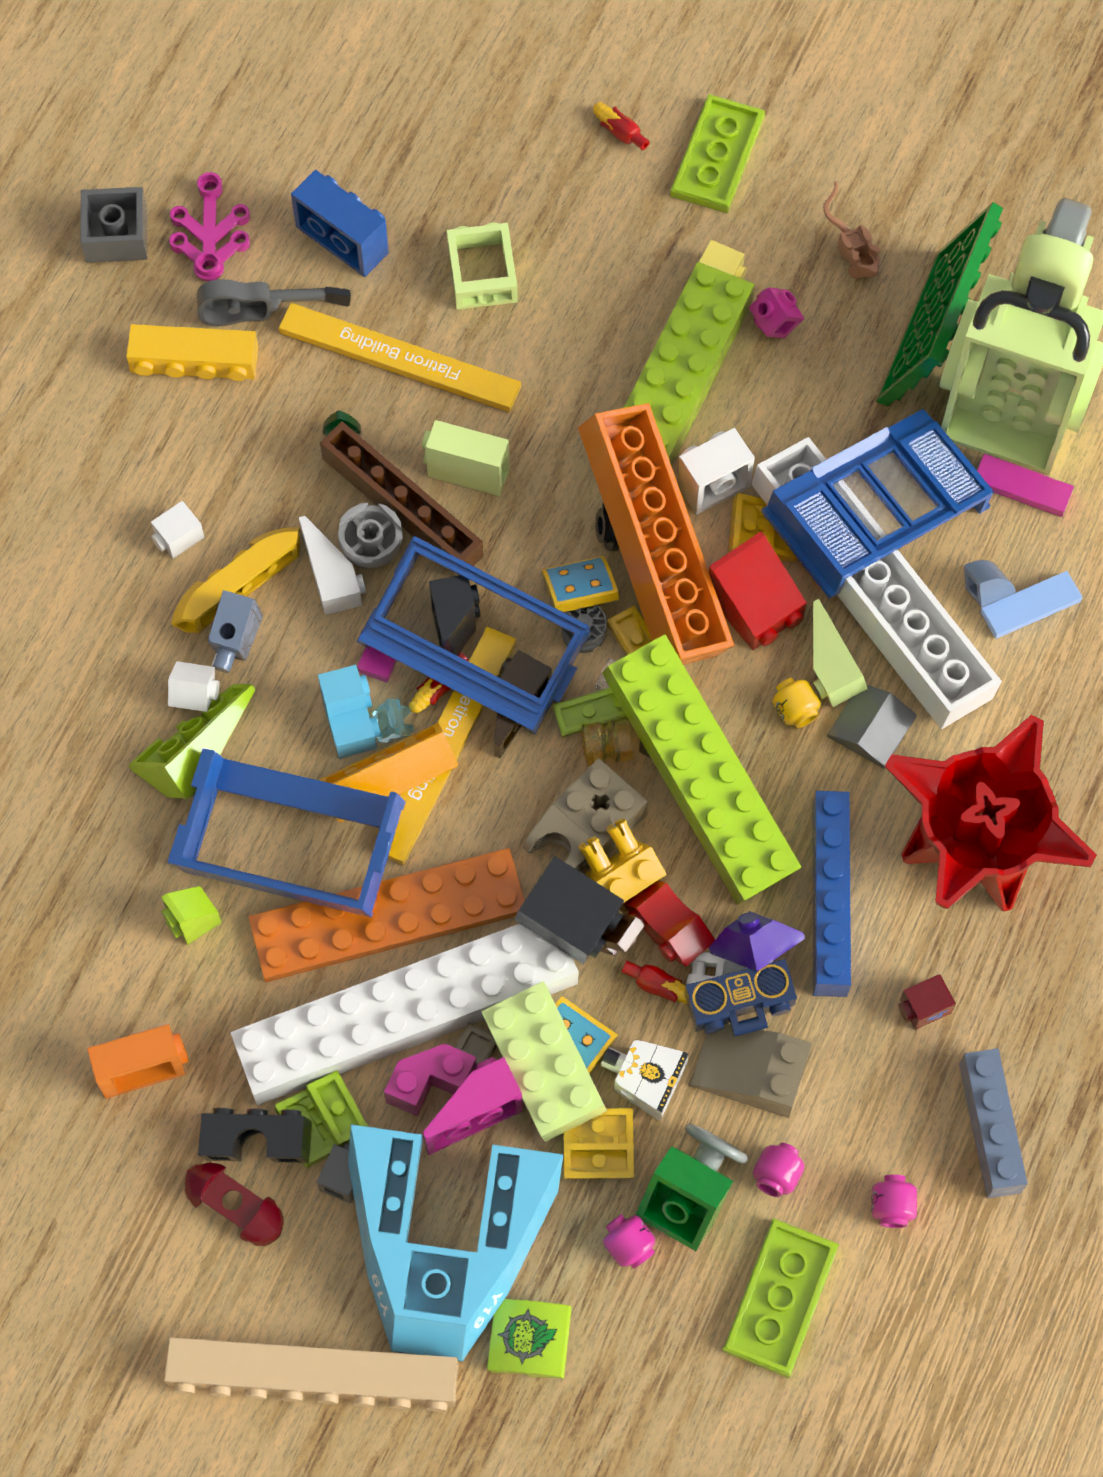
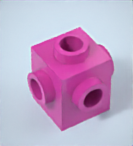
[748,287,805,339]

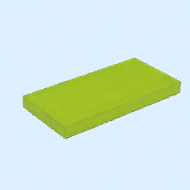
[670,94,765,213]
[722,1218,839,1379]

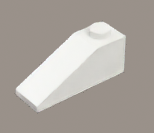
[299,516,366,615]

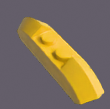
[171,527,300,633]

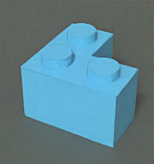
[318,665,381,759]

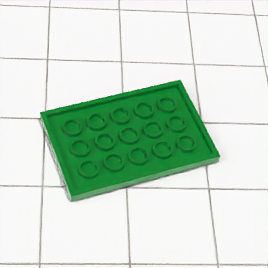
[876,202,1003,406]

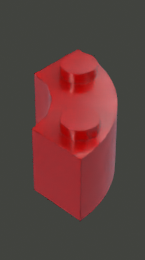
[623,880,715,967]

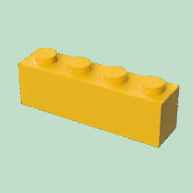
[126,324,258,381]

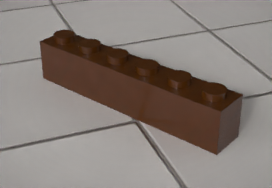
[320,421,483,575]

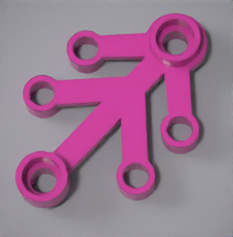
[169,172,250,281]

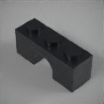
[198,1108,312,1163]

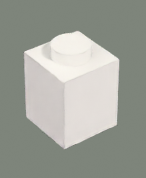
[151,501,204,559]
[168,661,220,712]

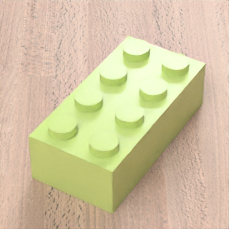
[481,981,607,1142]

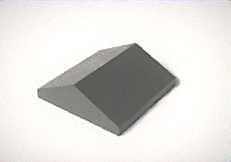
[827,685,917,769]

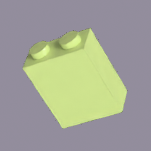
[422,420,510,496]

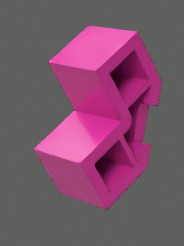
[384,1043,477,1116]

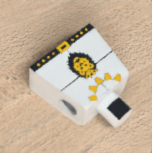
[601,1040,689,1121]

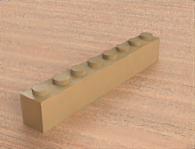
[164,1337,458,1412]

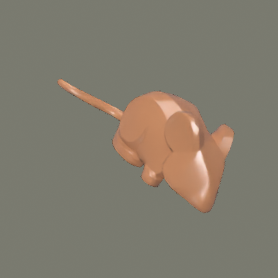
[823,181,880,279]

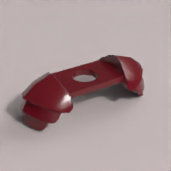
[185,1162,284,1246]

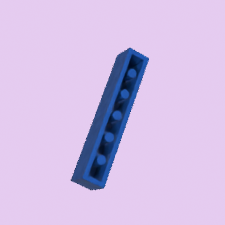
[812,791,851,997]

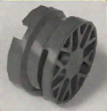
[561,605,607,653]

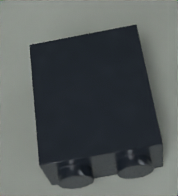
[514,856,624,965]

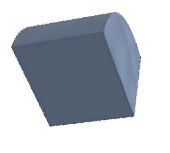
[964,560,1016,608]

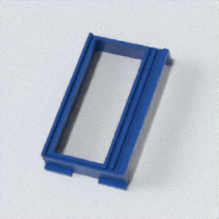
[356,536,590,735]
[167,748,406,918]

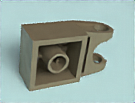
[523,758,648,873]

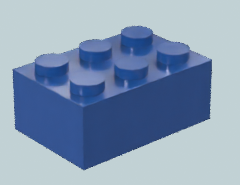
[291,169,389,277]

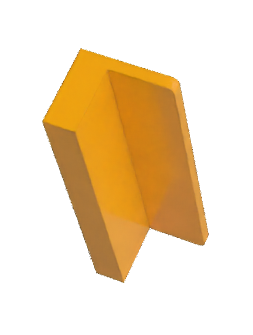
[319,723,458,823]

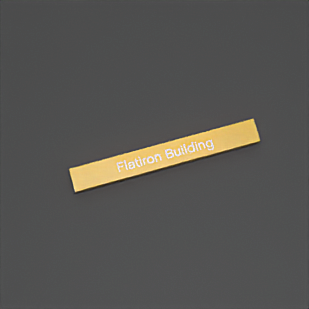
[279,303,521,413]
[373,627,516,866]

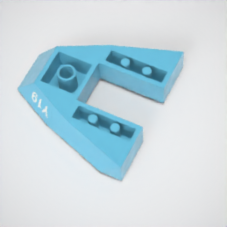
[348,1125,563,1361]

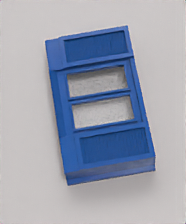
[761,408,994,599]

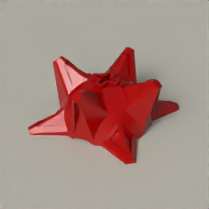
[885,715,1097,912]

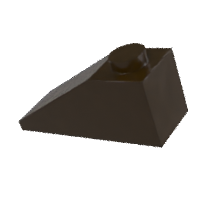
[494,650,552,758]

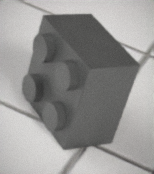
[81,187,148,263]

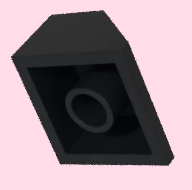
[429,575,481,656]

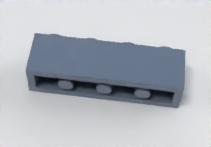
[959,1048,1028,1199]

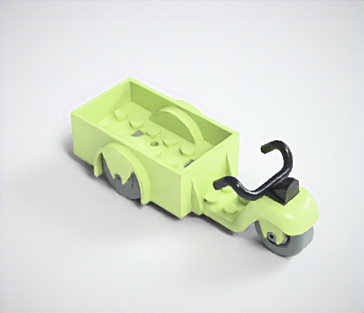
[939,198,1103,475]

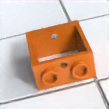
[87,1024,189,1099]

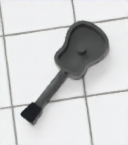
[196,279,351,327]

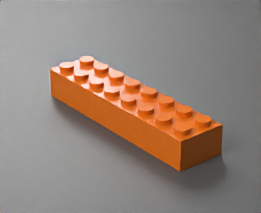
[578,403,735,665]

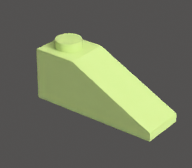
[813,599,868,707]

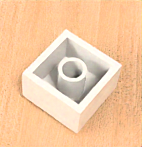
[677,428,755,515]

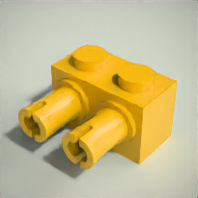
[578,818,667,903]

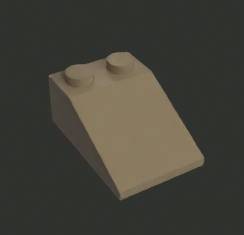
[690,1024,812,1118]

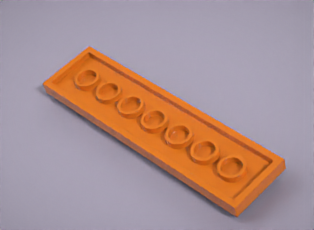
[248,848,525,983]

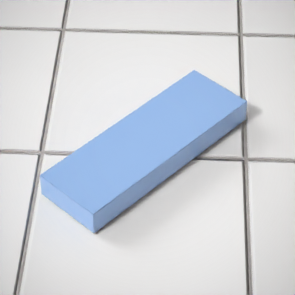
[980,571,1083,639]

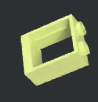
[447,223,518,310]

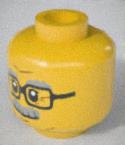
[772,678,821,728]

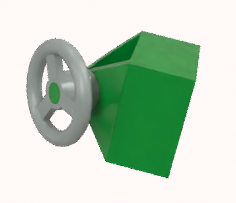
[635,1123,748,1251]

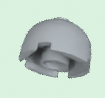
[338,503,403,569]

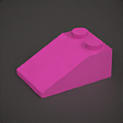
[423,1057,523,1156]

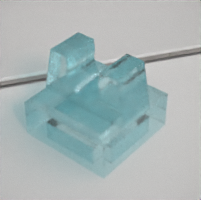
[373,698,414,743]

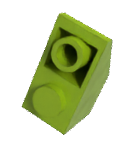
[161,886,222,945]

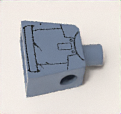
[208,590,264,673]

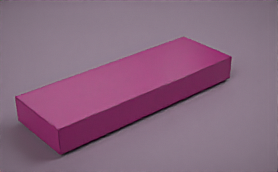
[977,454,1074,517]

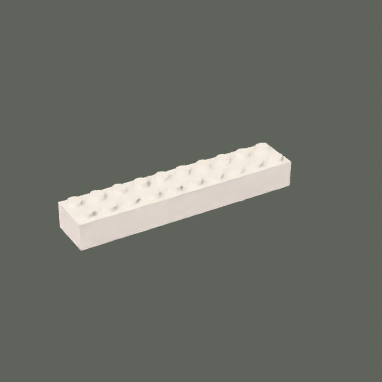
[751,437,1002,729]
[230,924,579,1106]

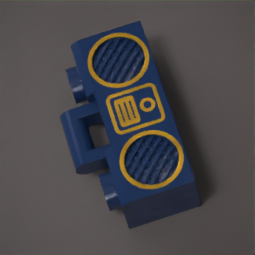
[684,959,797,1037]

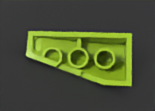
[128,684,256,799]

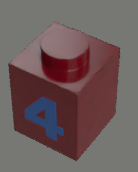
[898,974,956,1030]

